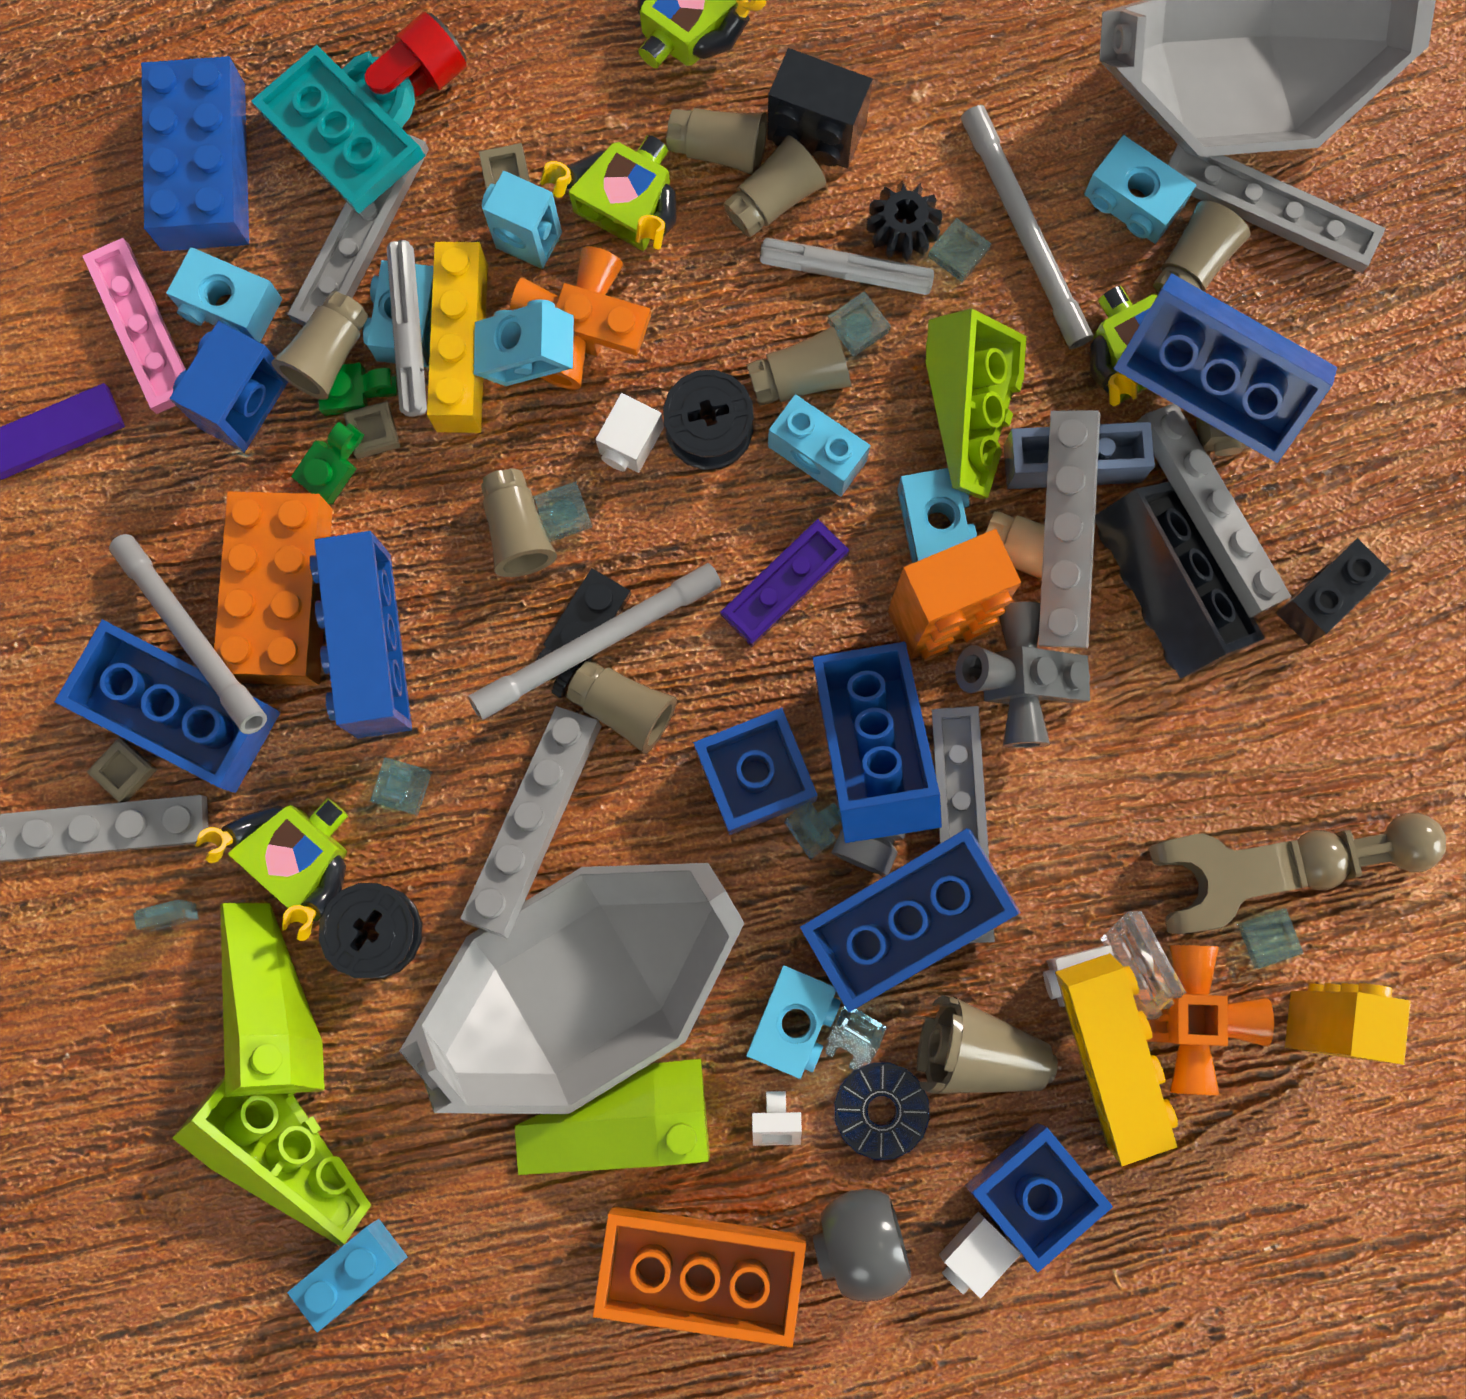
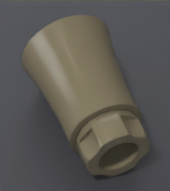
[666,108,767,175]
[723,135,826,237]
[1153,201,1251,295]
[271,291,368,400]
[747,326,852,406]
[481,468,557,577]
[566,660,677,754]

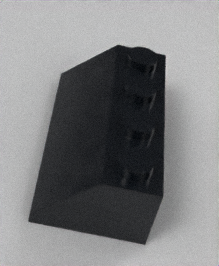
[1095,482,1265,679]

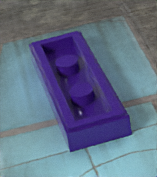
[0,383,125,480]
[720,519,850,647]

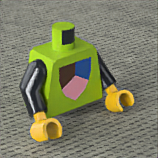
[637,0,766,68]
[539,135,676,252]
[1089,286,1158,406]
[195,798,348,941]

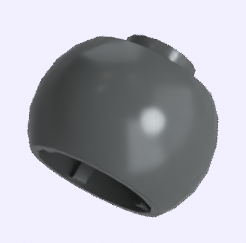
[813,1189,911,1302]

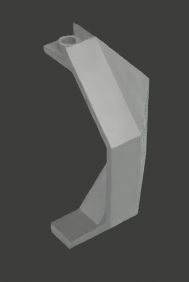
[1099,0,1436,157]
[399,863,744,1114]

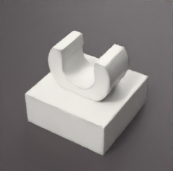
[752,1091,802,1146]

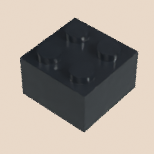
[767,48,873,169]

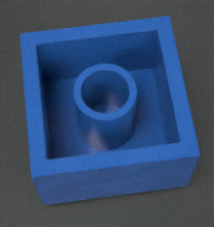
[169,321,288,453]
[693,708,818,836]
[964,1123,1113,1273]

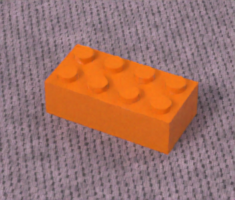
[214,491,333,686]
[887,528,1021,661]
[593,1206,806,1348]

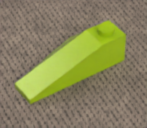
[926,308,1027,499]
[220,903,325,1097]
[515,1059,710,1175]
[173,1076,371,1247]

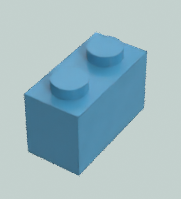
[287,1219,408,1333]

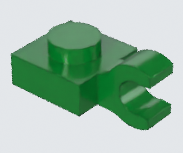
[319,363,398,416]
[291,422,365,504]

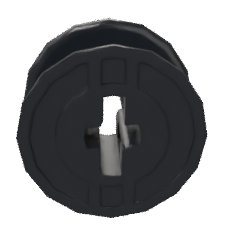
[663,370,754,470]
[319,883,423,978]

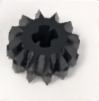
[866,181,943,262]

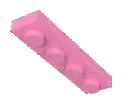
[83,238,186,414]

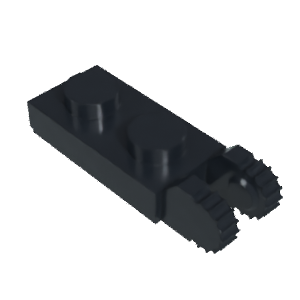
[535,568,632,698]

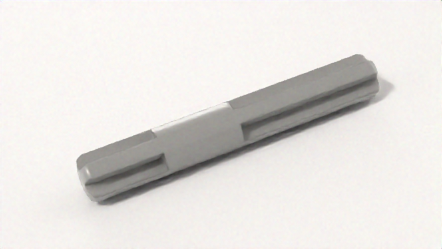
[760,238,934,295]
[387,240,427,417]

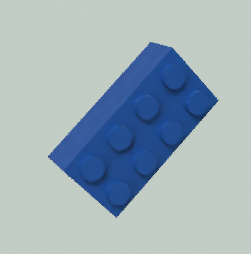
[141,56,249,251]
[1113,273,1337,463]
[310,531,412,739]
[54,619,281,794]
[813,642,942,843]
[800,828,1021,1013]

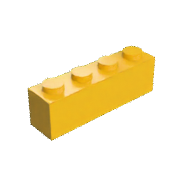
[427,242,488,433]
[1055,953,1178,1166]
[1284,983,1411,1065]

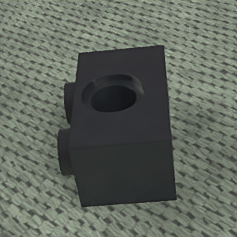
[1275,538,1392,645]

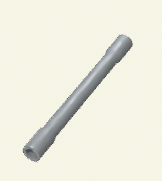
[961,105,1094,349]
[109,534,267,734]
[468,563,721,721]

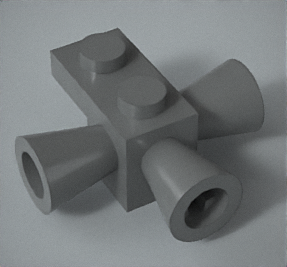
[955,602,1090,748]

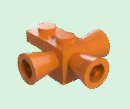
[510,246,651,390]
[1133,945,1274,1095]

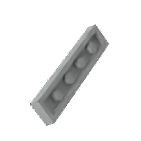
[287,134,429,326]
[1168,145,1386,273]
[1136,404,1292,618]
[1038,410,1100,648]
[460,706,602,939]
[932,706,995,943]
[0,795,209,863]

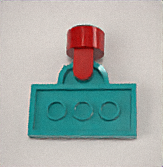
[251,12,467,214]

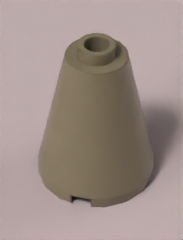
[917,995,1058,1094]

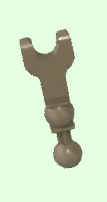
[1149,813,1446,935]

